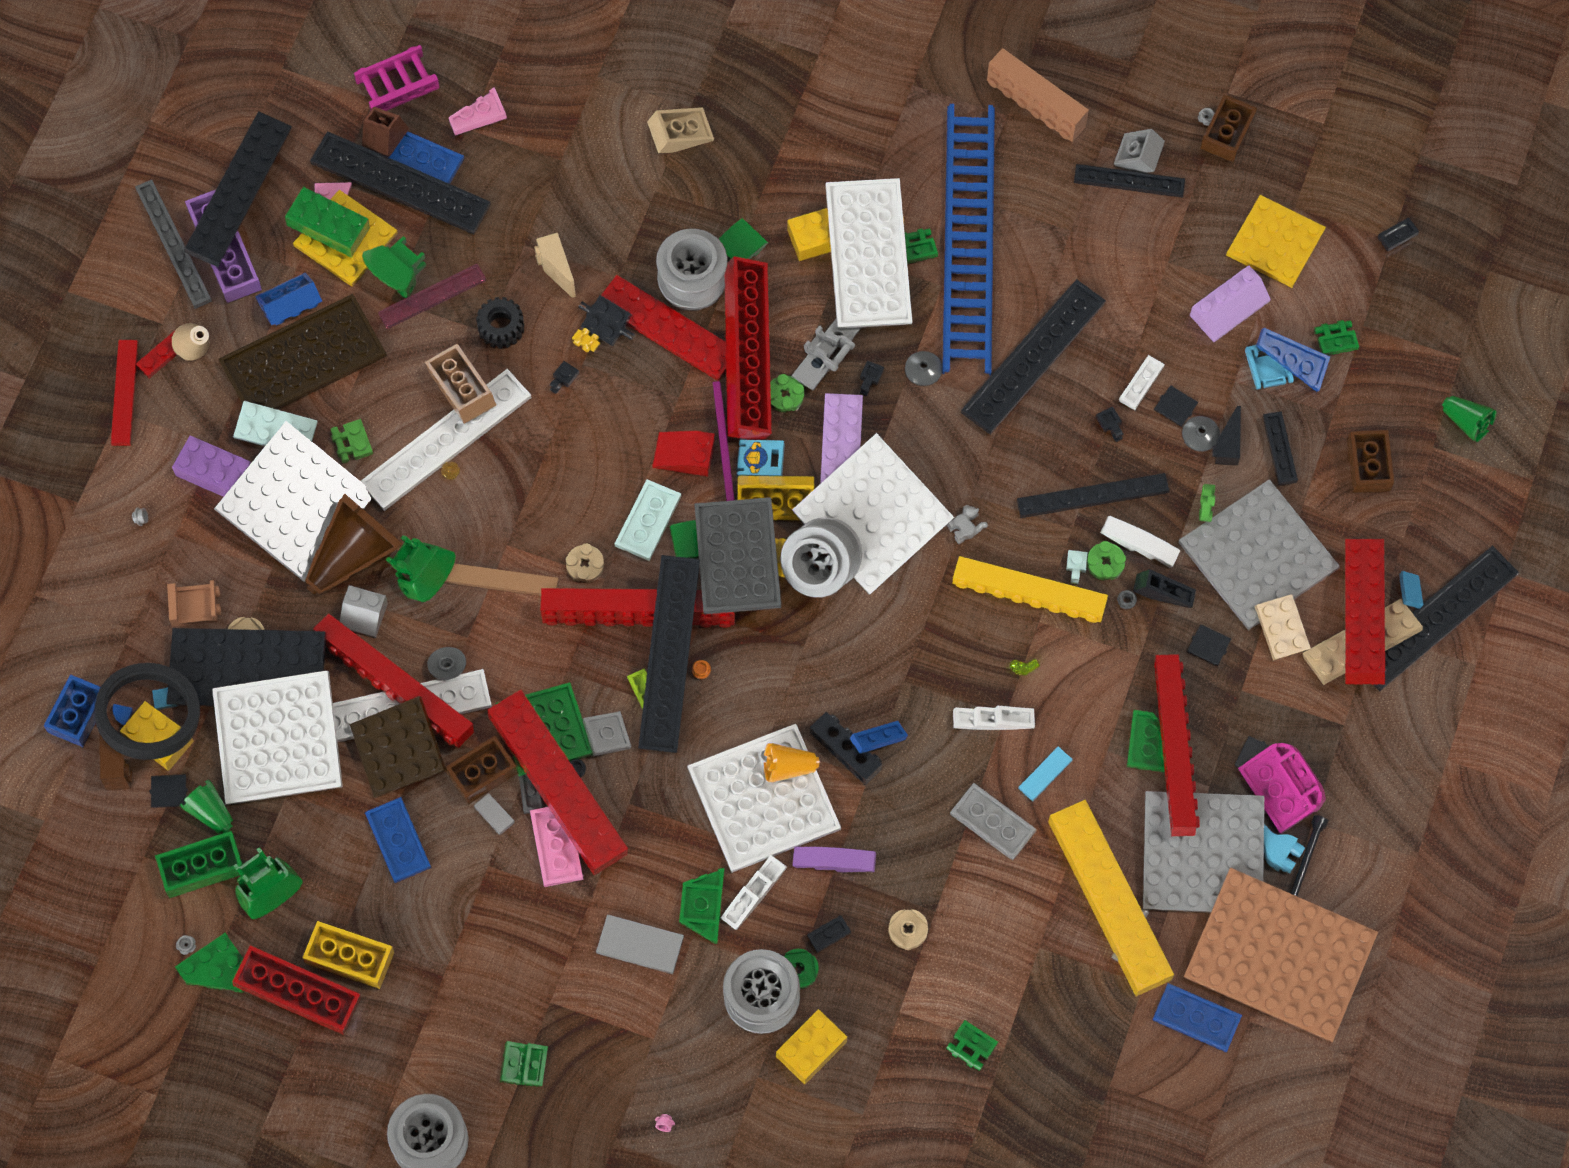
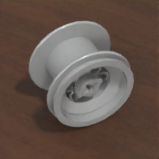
[656,229,727,310]
[780,517,863,598]
[723,949,800,1034]
[387,1094,468,1168]

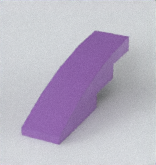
[793,847,876,872]

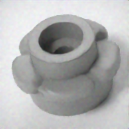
[1198,108,1215,125]
[132,507,148,526]
[176,935,196,955]

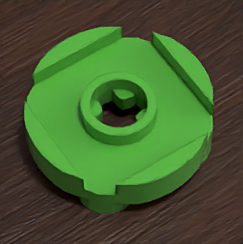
[770,374,804,412]
[1199,484,1215,522]
[1087,541,1126,580]

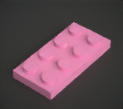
[530,807,583,887]

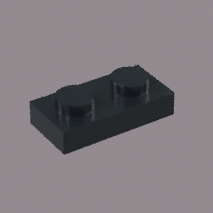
[1377,218,1419,252]
[807,915,851,953]

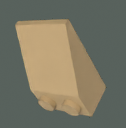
[647,108,714,153]
[534,233,576,298]

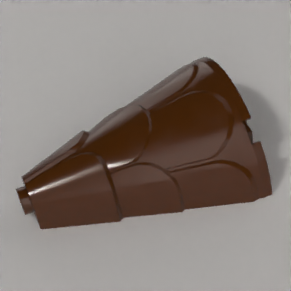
[305,494,402,595]

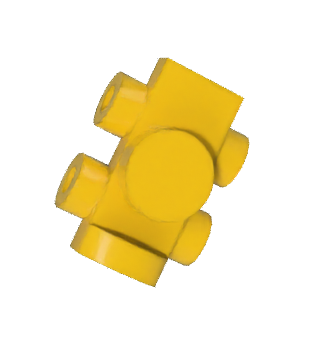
[572,328,600,352]

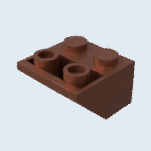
[362,107,409,157]

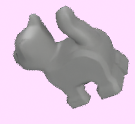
[947,505,988,544]

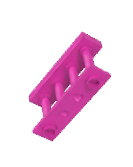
[354,45,439,111]

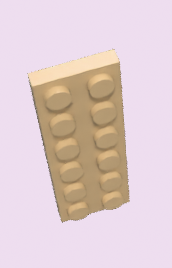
[1303,599,1423,685]

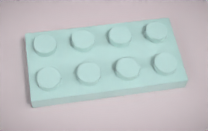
[233,401,318,446]
[615,479,681,561]

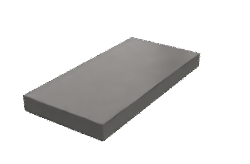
[950,783,1037,861]
[596,914,684,974]

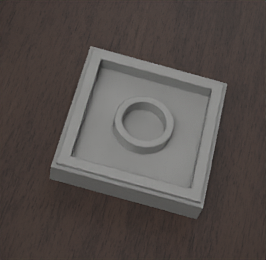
[583,711,631,756]

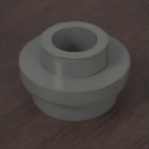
[1117,590,1137,609]

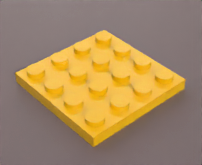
[293,190,398,287]
[1226,195,1326,288]

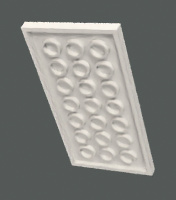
[825,178,912,329]

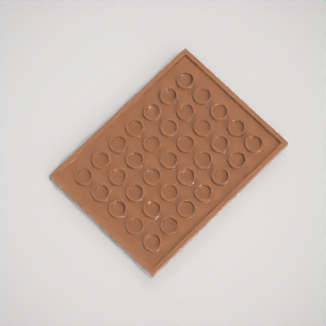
[1184,868,1378,1043]

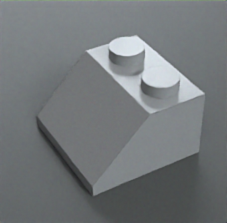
[1114,129,1165,173]
[340,585,388,638]

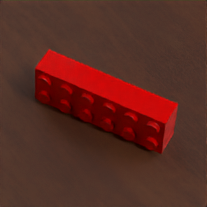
[232,945,361,1035]

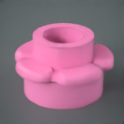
[655,1114,675,1132]

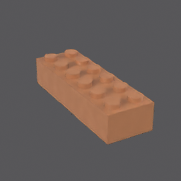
[987,48,1089,142]

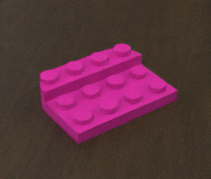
[1238,743,1326,834]

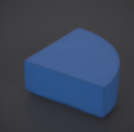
[113,704,133,726]

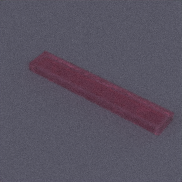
[378,264,486,329]

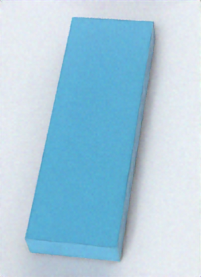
[1018,747,1073,801]

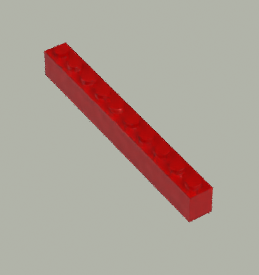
[313,614,474,748]
[1154,654,1200,837]

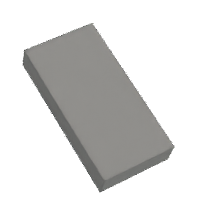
[474,793,515,835]

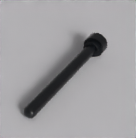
[1290,815,1329,897]

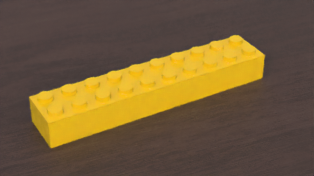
[1048,800,1174,996]

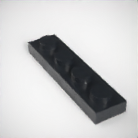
[1262,411,1298,486]

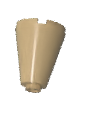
[172,323,209,360]

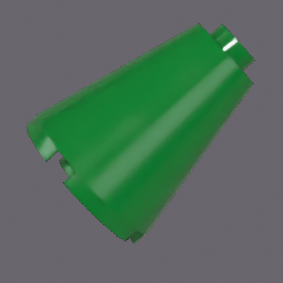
[1442,396,1497,442]
[180,779,234,834]

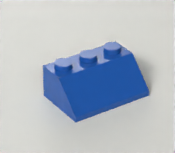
[255,273,322,325]

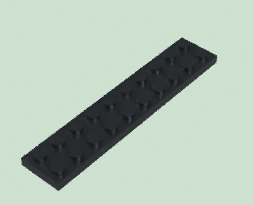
[184,111,292,267]
[310,131,491,234]
[961,279,1106,435]
[1373,545,1519,692]
[638,555,700,753]

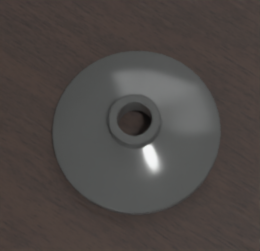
[905,351,942,386]
[1182,416,1220,452]
[427,647,466,680]

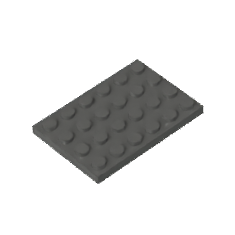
[694,498,781,614]

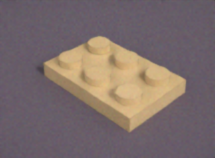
[1255,594,1311,661]

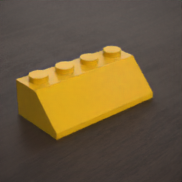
[738,476,814,520]

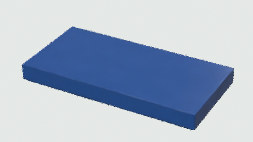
[384,131,464,184]
[365,797,431,883]
[1152,983,1242,1053]

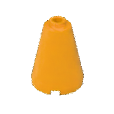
[764,743,819,782]

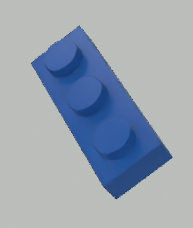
[850,721,908,754]

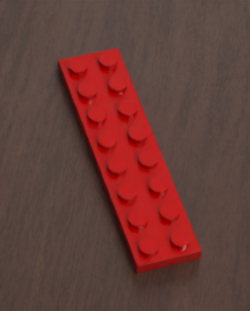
[602,275,726,381]

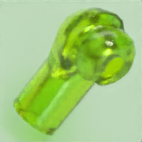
[1010,658,1040,676]

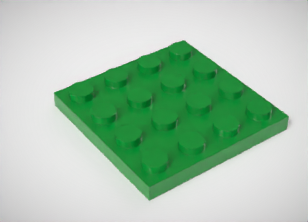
[495,682,593,776]

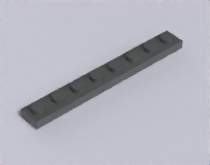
[135,180,212,309]

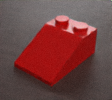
[652,431,715,477]

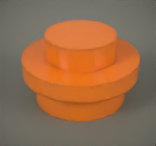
[691,660,711,679]

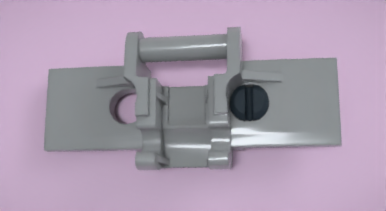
[792,318,862,390]

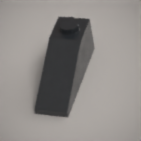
[1212,406,1241,465]
[1133,569,1196,608]

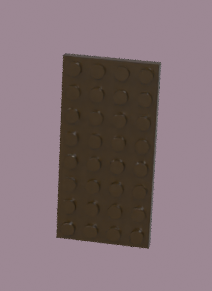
[219,294,387,410]

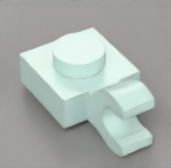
[1066,550,1087,584]

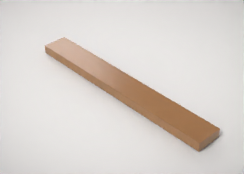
[404,564,559,596]

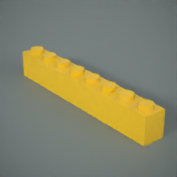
[952,556,1108,623]

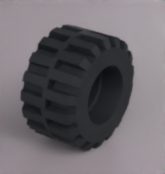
[476,297,524,349]

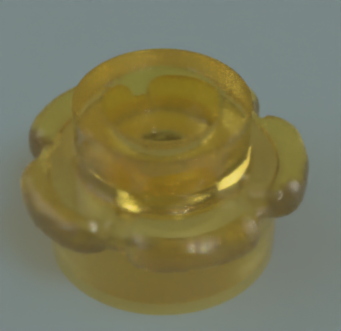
[441,462,460,480]

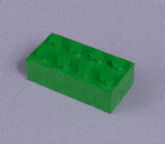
[285,187,370,258]
[155,831,243,898]

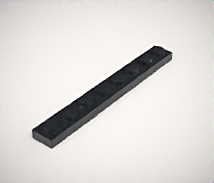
[1017,473,1169,518]

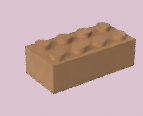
[425,344,497,424]

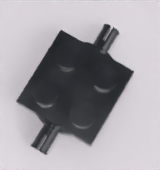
[578,295,635,346]

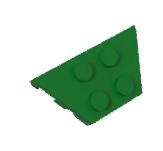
[679,868,724,944]

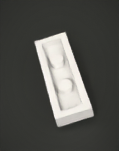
[1119,355,1165,410]

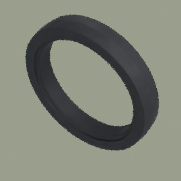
[94,663,200,760]

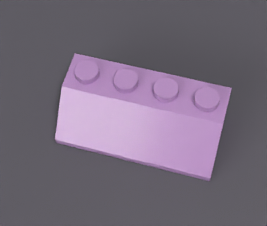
[1190,265,1271,342]

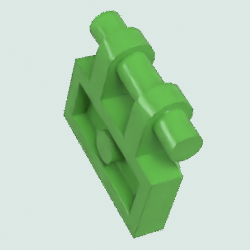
[331,419,373,463]

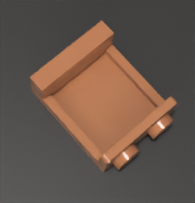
[167,580,221,627]

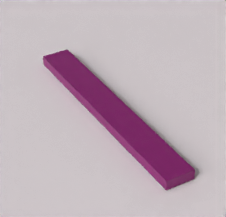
[713,381,734,501]

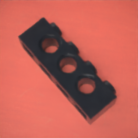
[810,712,882,785]

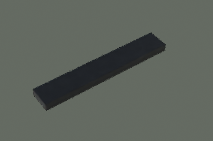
[1074,164,1185,198]

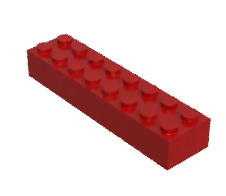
[1345,539,1385,684]

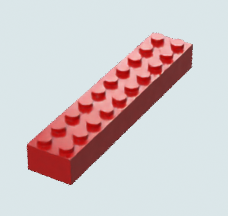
[725,256,772,440]
[540,588,735,628]
[488,690,628,876]

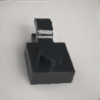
[550,361,579,394]
[860,361,885,396]
[1096,406,1123,442]

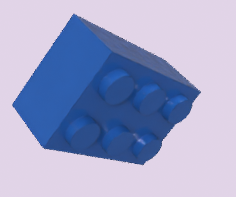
[44,675,101,747]

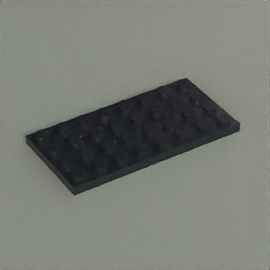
[167,628,327,707]

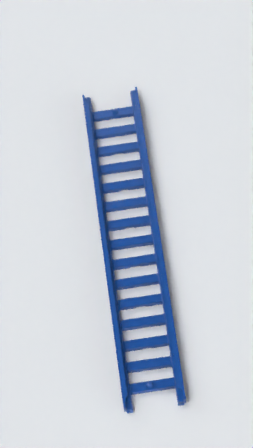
[942,104,995,376]

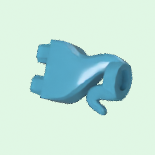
[1264,825,1305,873]

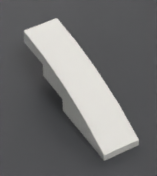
[1100,516,1180,568]
[953,706,1035,730]
[721,855,787,930]

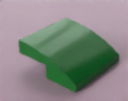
[719,218,769,259]
[670,520,699,559]
[500,1041,548,1087]

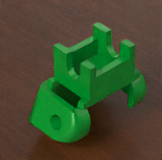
[362,236,426,298]
[386,535,456,602]
[234,847,303,919]

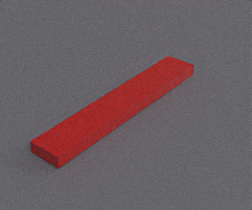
[111,340,138,446]

